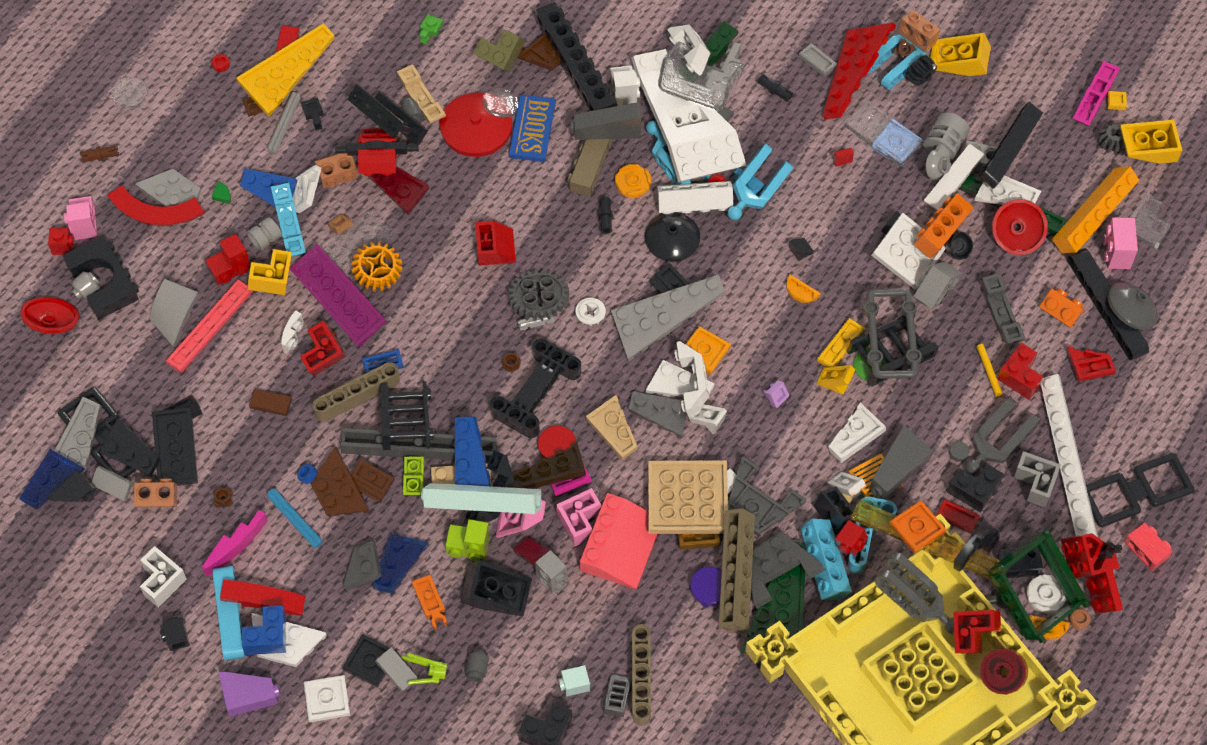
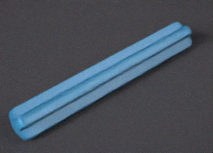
[267,488,322,548]

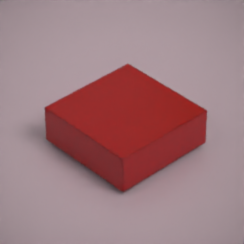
[833,148,854,167]

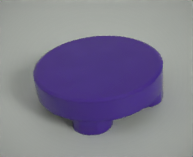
[690,566,722,607]

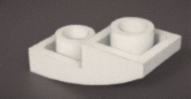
[281,310,304,354]

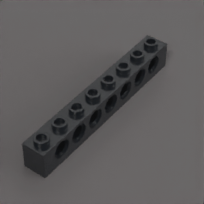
[536,2,618,111]

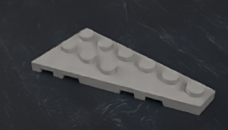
[611,275,725,362]

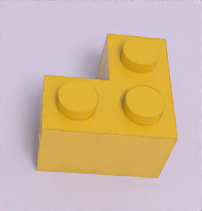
[248,249,292,295]

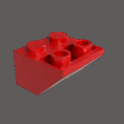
[475,221,516,266]

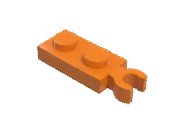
[412,575,447,630]

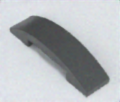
[982,273,1026,345]

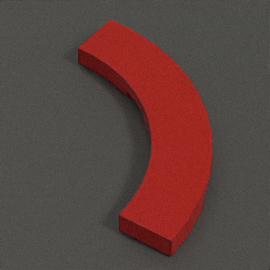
[107,185,205,226]

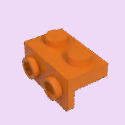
[1039,288,1085,328]

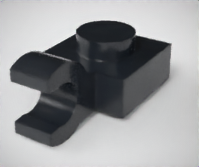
[301,97,324,131]

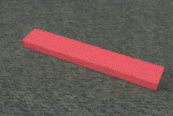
[166,279,253,373]

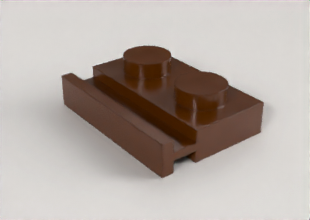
[351,459,395,503]

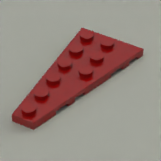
[822,22,896,120]

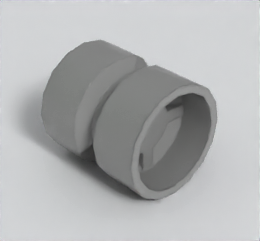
[247,217,282,251]

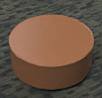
[1069,609,1091,630]

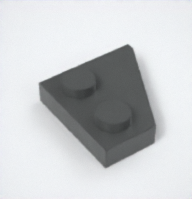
[343,541,382,591]

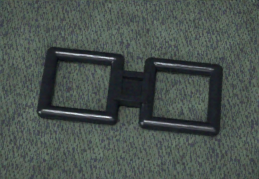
[57,387,137,478]
[1086,453,1195,528]

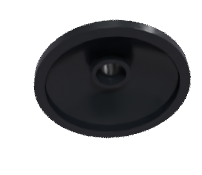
[645,212,700,262]

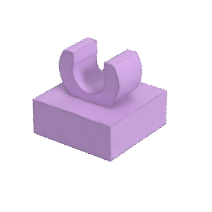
[763,380,789,408]

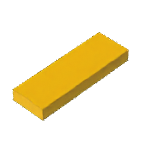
[817,318,865,367]

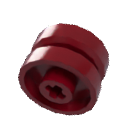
[980,648,1029,695]

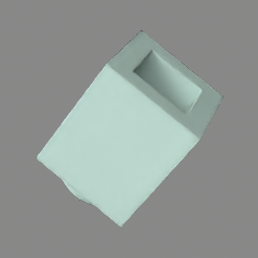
[558,665,590,697]

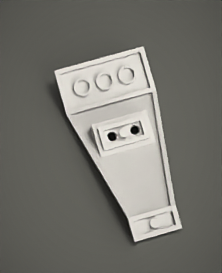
[631,49,746,183]

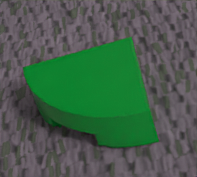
[212,182,231,204]

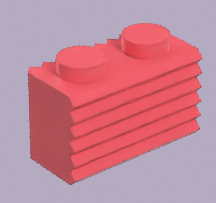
[1125,523,1173,571]

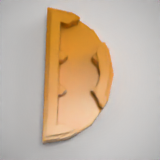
[786,274,821,303]
[1029,615,1070,640]

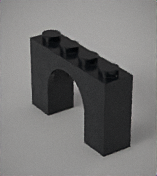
[62,236,139,320]

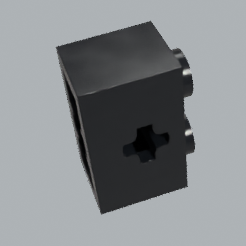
[814,486,859,535]

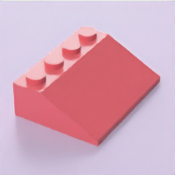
[580,493,658,590]

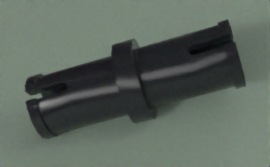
[758,74,794,102]
[598,197,613,234]

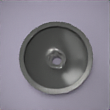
[1107,282,1158,330]

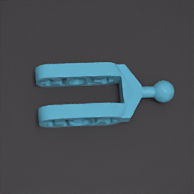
[868,34,926,90]
[646,121,711,185]
[728,143,793,220]

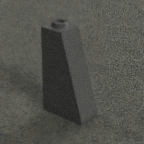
[571,102,641,140]
[869,426,933,500]

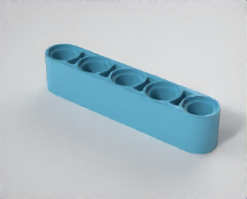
[213,565,245,661]

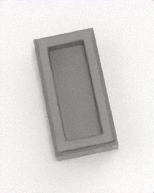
[798,43,837,77]
[92,466,133,501]
[375,647,418,692]

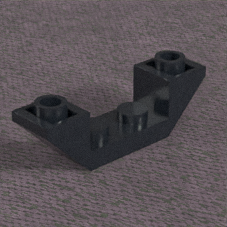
[463,450,514,525]

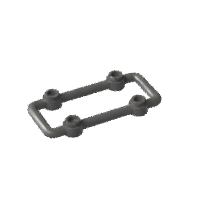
[863,289,922,379]

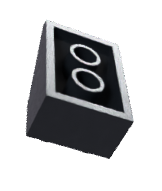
[460,560,532,617]

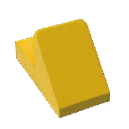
[816,365,855,395]

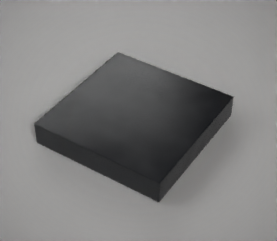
[342,634,398,688]

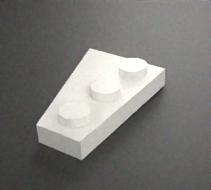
[646,360,715,399]

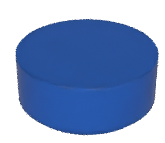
[297,464,317,484]

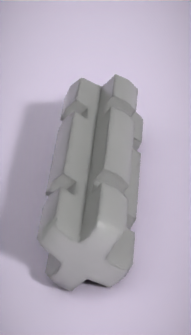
[518,315,555,330]

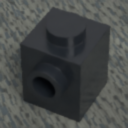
[160,617,190,651]

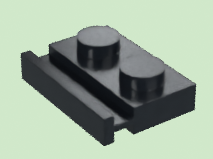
[649,263,689,294]

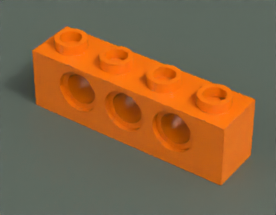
[914,193,974,259]

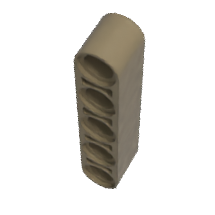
[312,363,400,422]
[632,624,651,726]

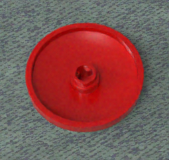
[440,93,512,157]

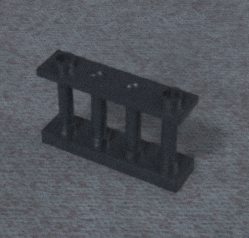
[347,84,428,145]
[847,315,938,387]
[380,381,434,450]

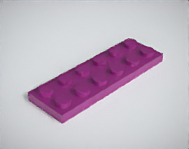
[290,244,387,347]

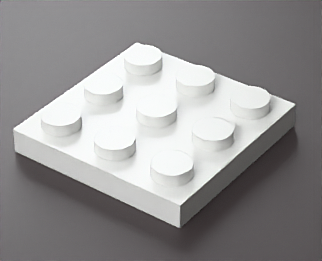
[871,213,946,290]

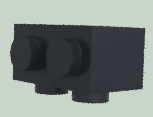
[997,546,1043,578]

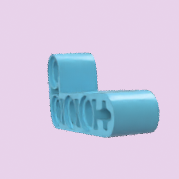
[847,497,897,574]

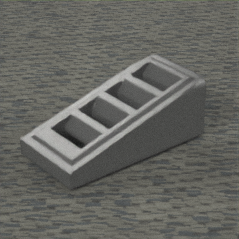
[604,674,631,717]

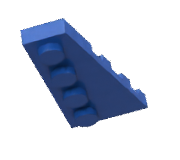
[455,416,491,487]

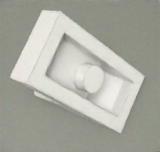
[689,404,727,435]
[827,472,866,503]

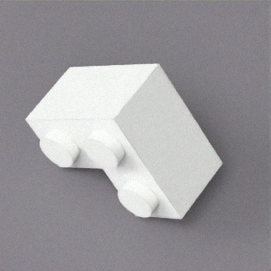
[610,65,640,105]
[140,546,187,607]

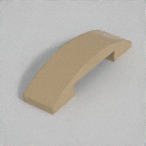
[397,64,446,124]

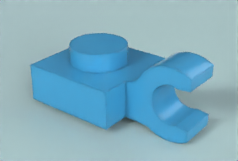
[733,168,765,195]

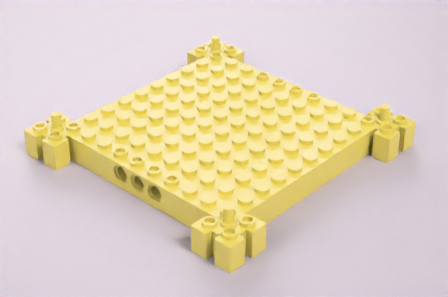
[745,514,1097,745]

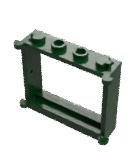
[987,530,1089,643]

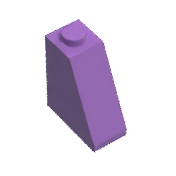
[219,672,280,717]

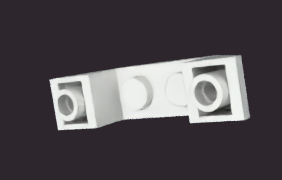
[667,25,710,76]
[674,342,709,418]

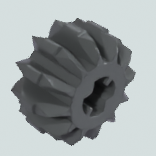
[1098,122,1125,153]

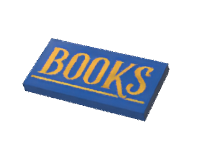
[509,95,556,162]

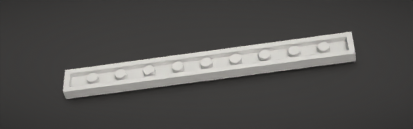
[1041,374,1098,537]

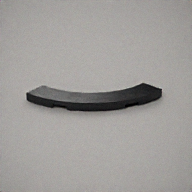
[953,525,1000,572]

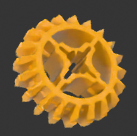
[351,241,402,291]

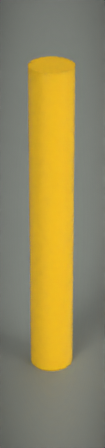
[976,344,1003,397]

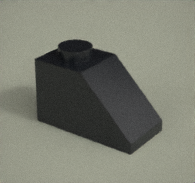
[48,471,97,502]

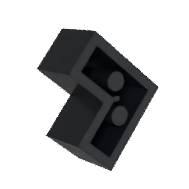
[947,464,1004,513]
[518,703,572,745]

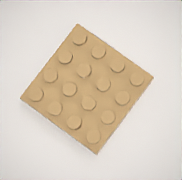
[648,460,728,534]

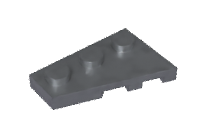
[629,392,687,439]

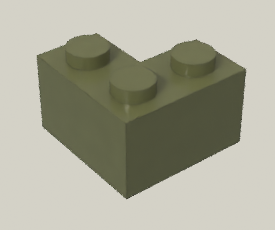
[473,29,526,72]

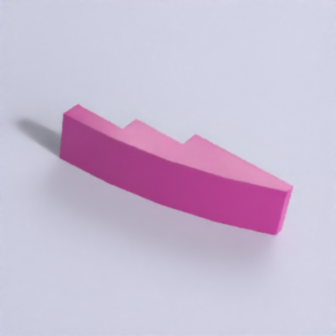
[1073,61,1120,126]
[202,510,268,576]

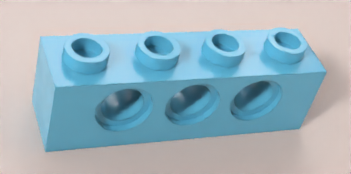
[800,519,852,601]

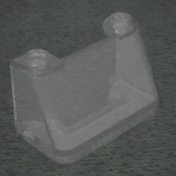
[658,41,745,111]

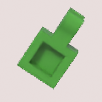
[419,14,443,44]

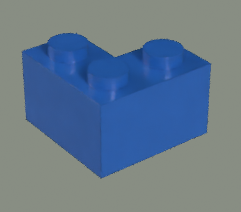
[242,606,286,655]

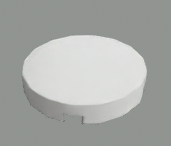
[1026,574,1066,614]

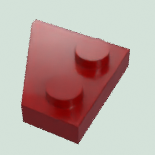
[1066,346,1116,382]

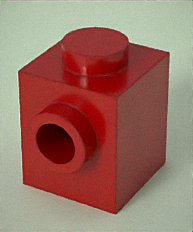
[48,228,74,255]
[835,520,868,556]

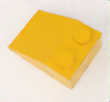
[931,33,991,76]
[1120,120,1182,164]

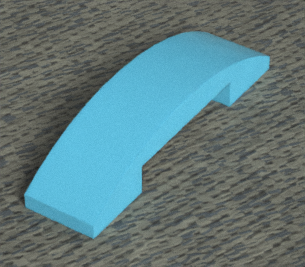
[271,183,306,257]

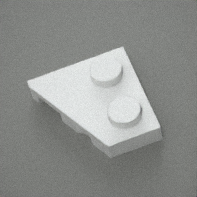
[293,165,321,213]

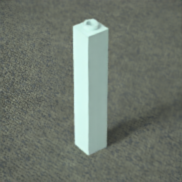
[421,483,542,514]

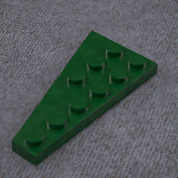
[740,542,806,654]

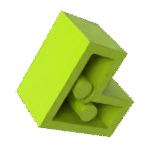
[445,520,490,561]

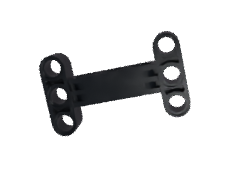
[490,338,582,438]

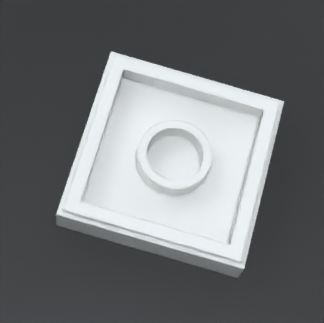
[304,675,350,722]

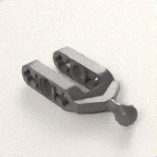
[965,397,1041,475]
[875,553,954,634]

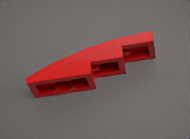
[220,579,306,616]

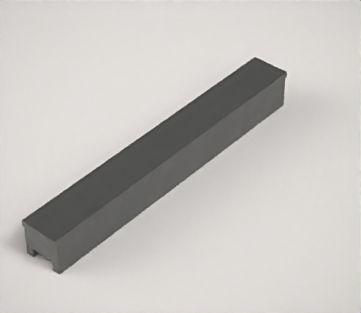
[340,428,498,463]

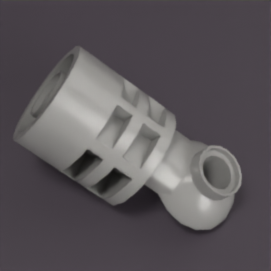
[923,113,970,180]

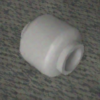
[72,272,101,299]

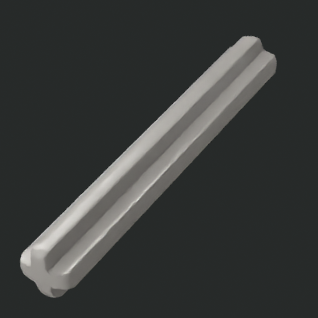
[267,92,300,154]

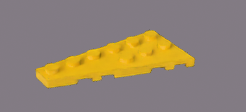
[236,23,335,117]

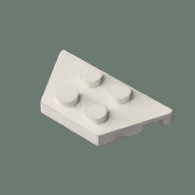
[251,613,327,667]

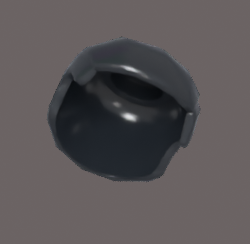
[945,232,974,260]

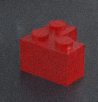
[205,234,251,285]
[300,321,347,376]
[997,342,1043,400]
[953,610,1001,654]

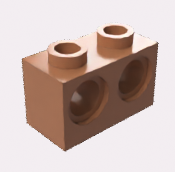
[898,10,941,53]
[315,153,358,188]
[134,479,177,507]

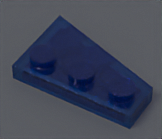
[19,449,85,510]
[373,533,429,594]

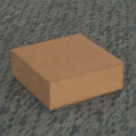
[327,214,353,235]

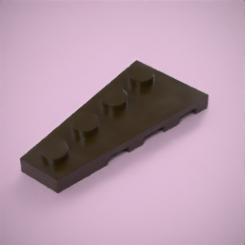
[511,442,586,489]

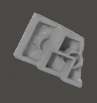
[149,279,199,347]

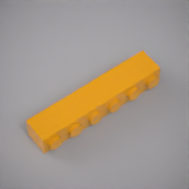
[1052,166,1139,253]

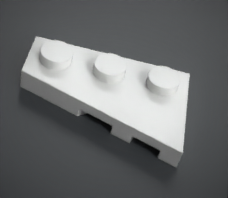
[974,176,1041,205]
[829,402,886,463]

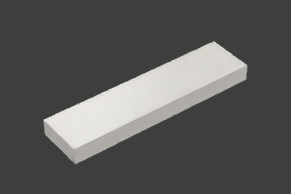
[924,144,985,211]

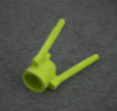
[401,653,447,685]

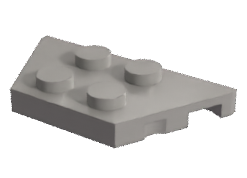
[135,169,201,225]

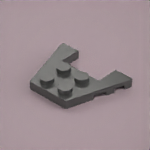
[728,457,807,536]
[751,532,825,608]

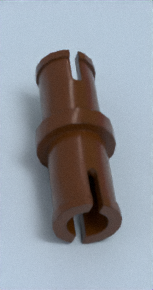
[80,145,119,163]

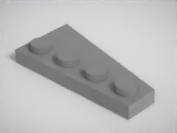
[47,397,102,477]

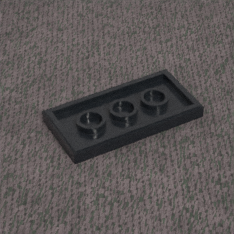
[152,407,198,486]

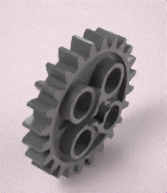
[508,269,569,321]

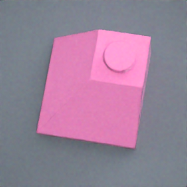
[496,500,546,538]

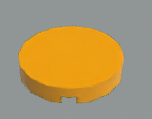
[615,164,651,198]

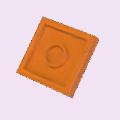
[889,500,947,554]

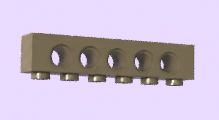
[719,508,755,633]

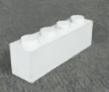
[657,181,733,214]

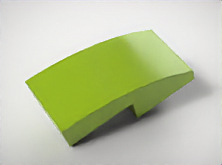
[403,457,424,495]

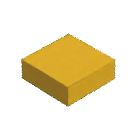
[1107,91,1127,110]

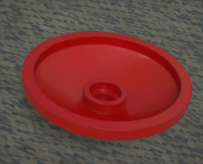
[992,199,1048,255]
[20,297,79,334]

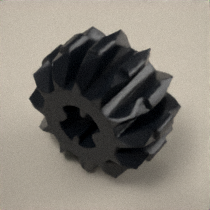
[906,55,937,86]

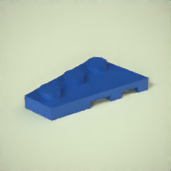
[240,168,298,208]

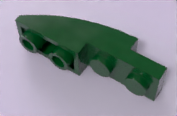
[678,20,739,84]

